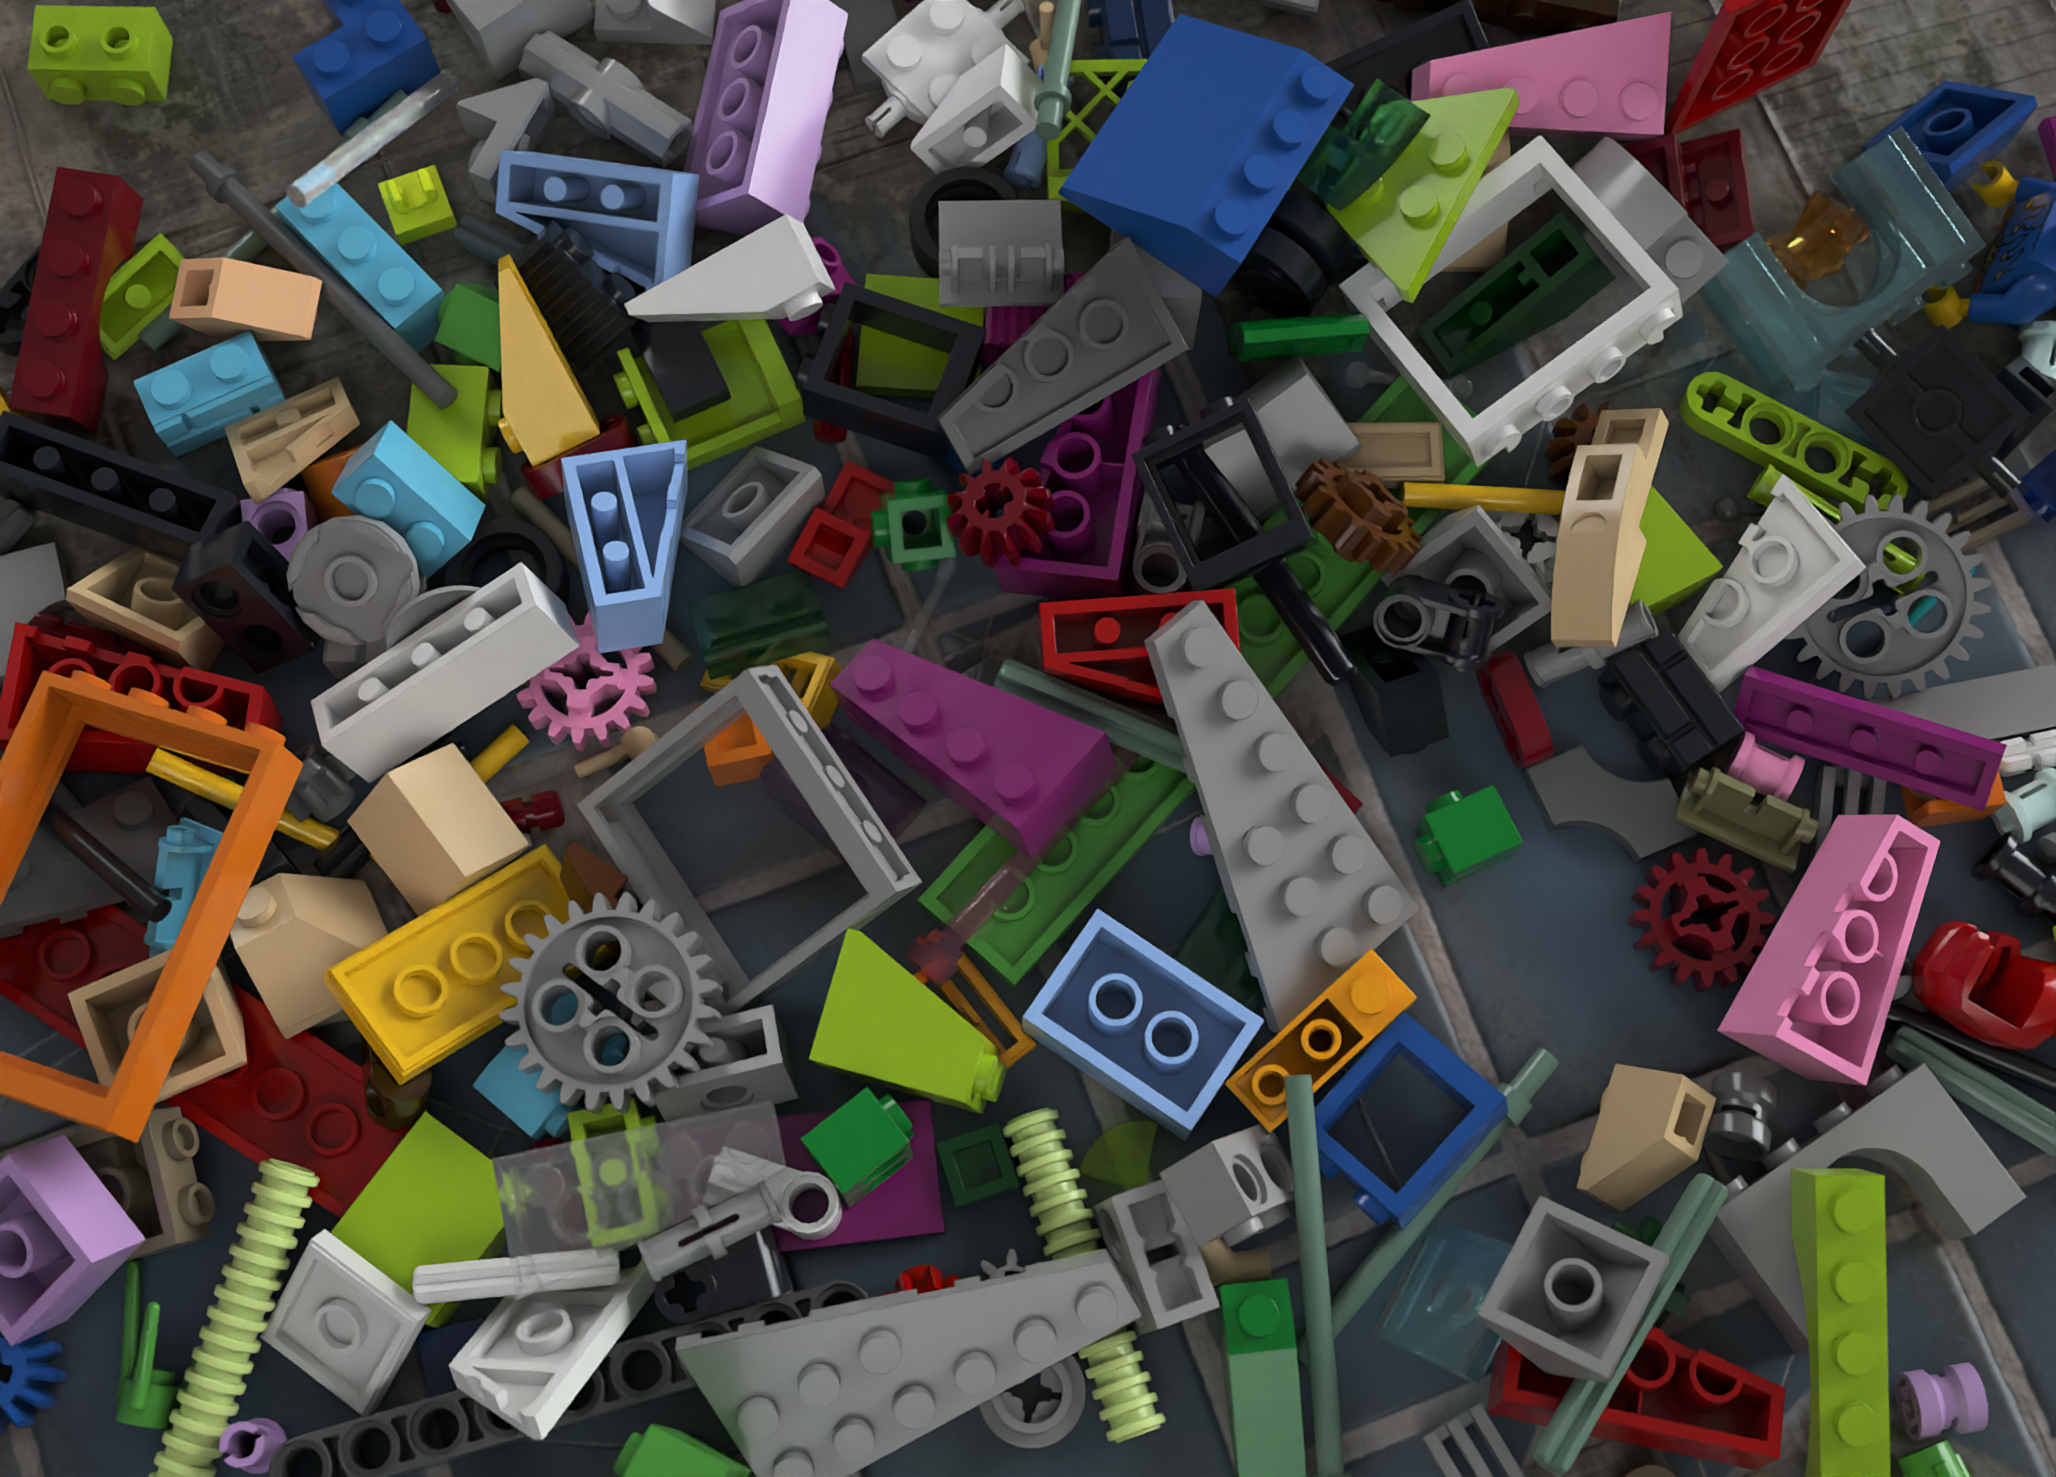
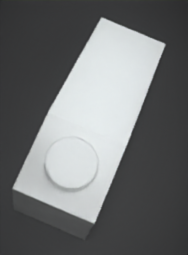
[624,214,836,322]

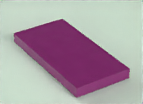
[665,1099,945,1254]

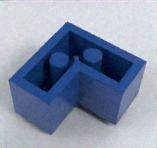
[292,0,442,136]

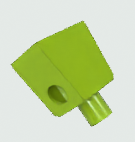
[1628,485,1723,617]

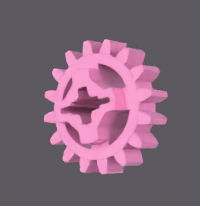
[516,611,657,751]

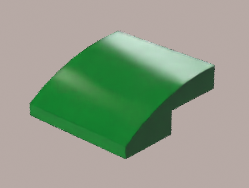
[1227,312,1370,362]

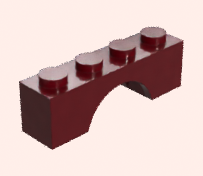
[8,167,144,434]

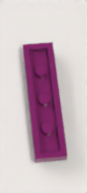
[1734,666,2007,811]

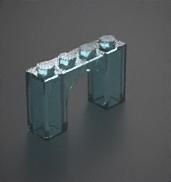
[1698,126,1987,397]

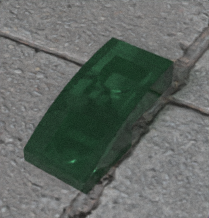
[1295,79,1431,211]

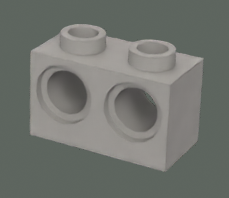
[1159,1124,1295,1248]
[1091,1179,1220,1336]

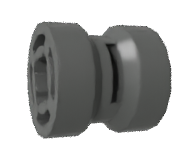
[1703,1072,1780,1163]

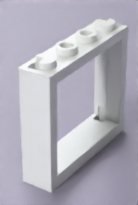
[1338,135,1683,468]

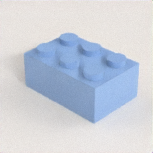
[1022,908,1264,1141]

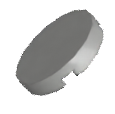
[287,515,420,646]

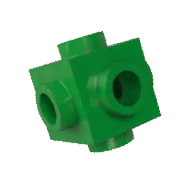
[870,478,959,571]

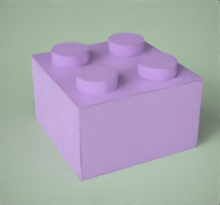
[0,1134,146,1346]

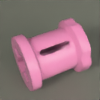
[1722,731,1805,802]

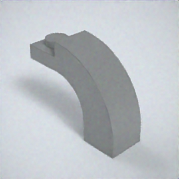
[1571,136,1729,306]

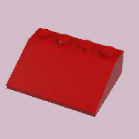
[1664,0,1852,136]

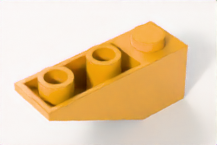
[1224,948,1417,1133]

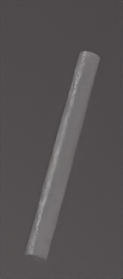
[286,69,460,208]

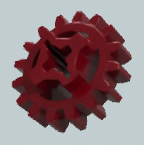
[1627,848,1776,992]

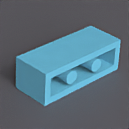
[275,168,445,353]

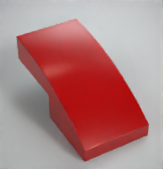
[787,460,894,591]

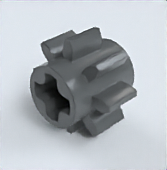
[285,743,357,823]

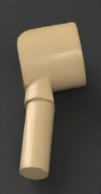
[1029,2,1054,74]
[574,726,660,779]

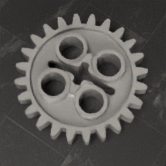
[1784,494,1991,699]
[499,892,723,1114]

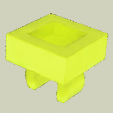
[378,164,457,245]

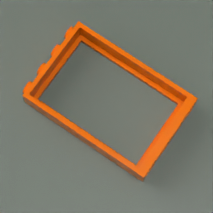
[0,670,304,1143]

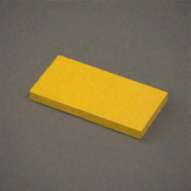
[322,844,614,1085]

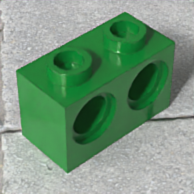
[801,1087,915,1208]

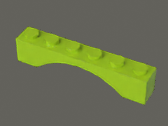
[1790,1168,1891,1477]

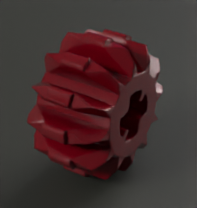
[946,456,1054,569]

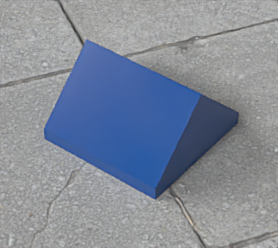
[1861,80,2037,215]

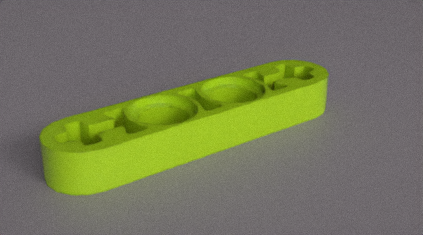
[1679,371,1908,515]

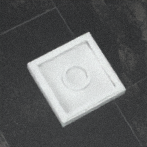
[260,1229,432,1417]

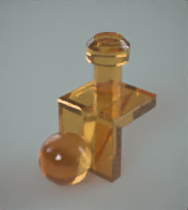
[1759,189,1870,305]

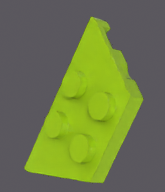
[1325,87,1521,303]

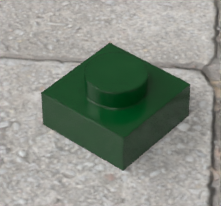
[935,1122,1020,1210]

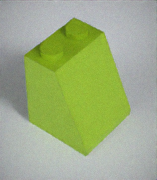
[809,928,1006,1115]

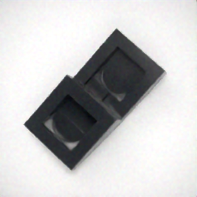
[629,319,732,423]

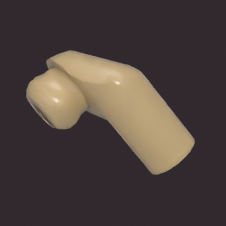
[1199,1237,1271,1286]

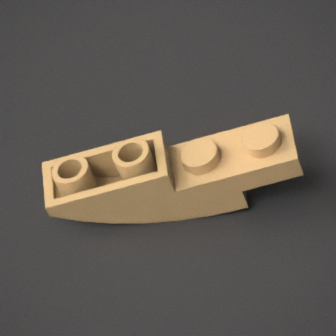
[1551,408,1669,648]

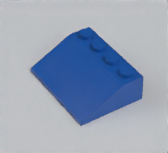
[1058,14,1355,298]

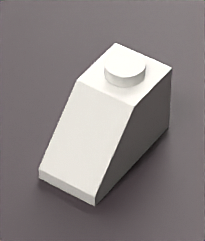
[910,44,1043,174]

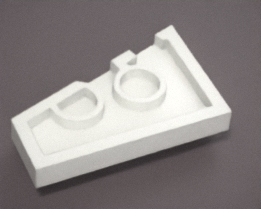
[1677,474,1867,693]

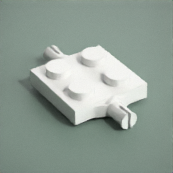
[862,0,1029,138]

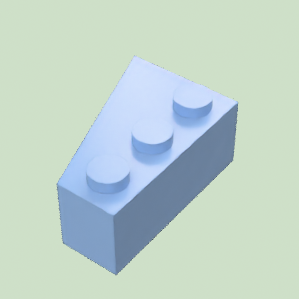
[495,150,699,291]
[561,439,688,654]

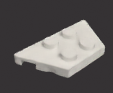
[449,1257,656,1440]

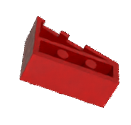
[1038,588,1241,709]

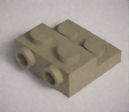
[67,1107,215,1263]

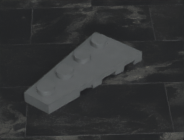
[936,236,1189,475]
[0,776,179,939]

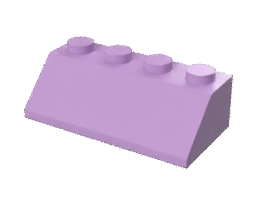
[683,0,848,235]

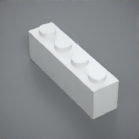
[310,562,580,784]

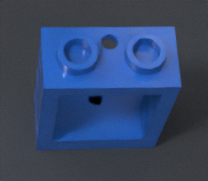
[1314,1011,1508,1231]

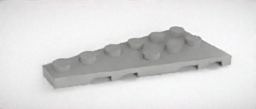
[1144,600,1420,1033]
[675,1249,1142,1477]

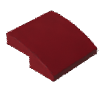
[1622,128,1759,253]

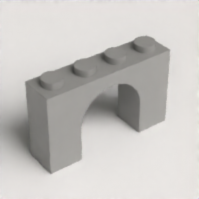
[1707,1063,2026,1354]

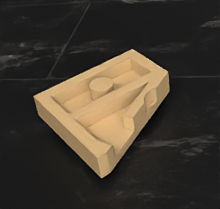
[224,376,360,504]

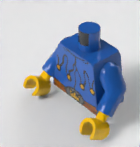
[1921,160,2056,331]

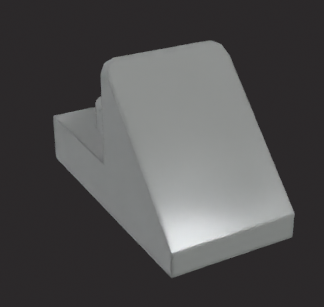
[594,0,717,45]
[456,78,556,207]

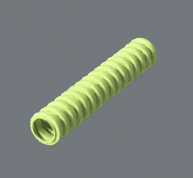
[1002,1108,1166,1443]
[148,1159,320,1477]

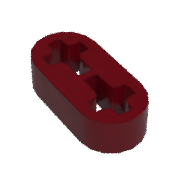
[521,414,640,499]
[1475,648,1553,769]

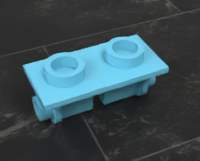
[144,818,223,957]

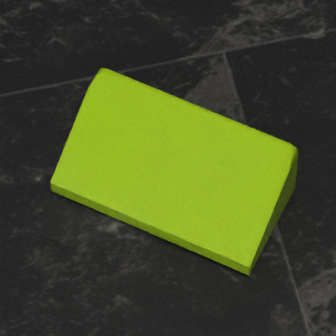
[100,233,186,361]

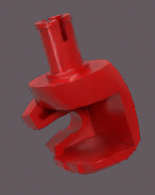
[1912,920,2056,1050]

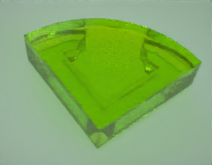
[1079,1121,1158,1188]

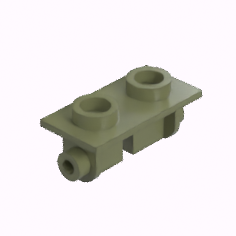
[1674,767,1819,873]

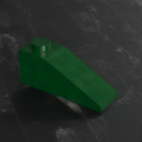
[1416,211,1616,377]

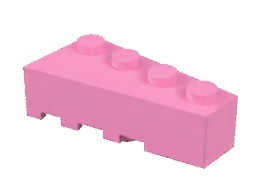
[1411,11,1672,142]
[1717,814,1940,1086]

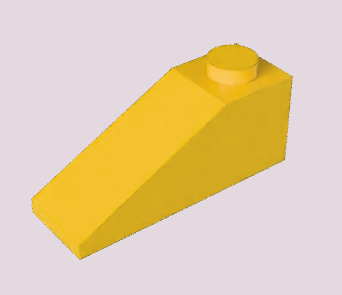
[497,254,600,467]

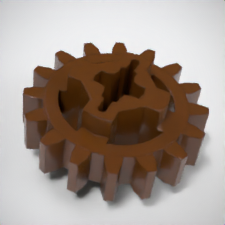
[1294,458,1422,575]

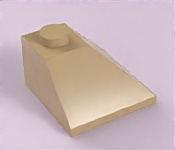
[229,873,389,1039]

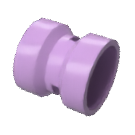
[1894,1362,1989,1441]

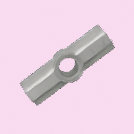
[518,30,694,168]

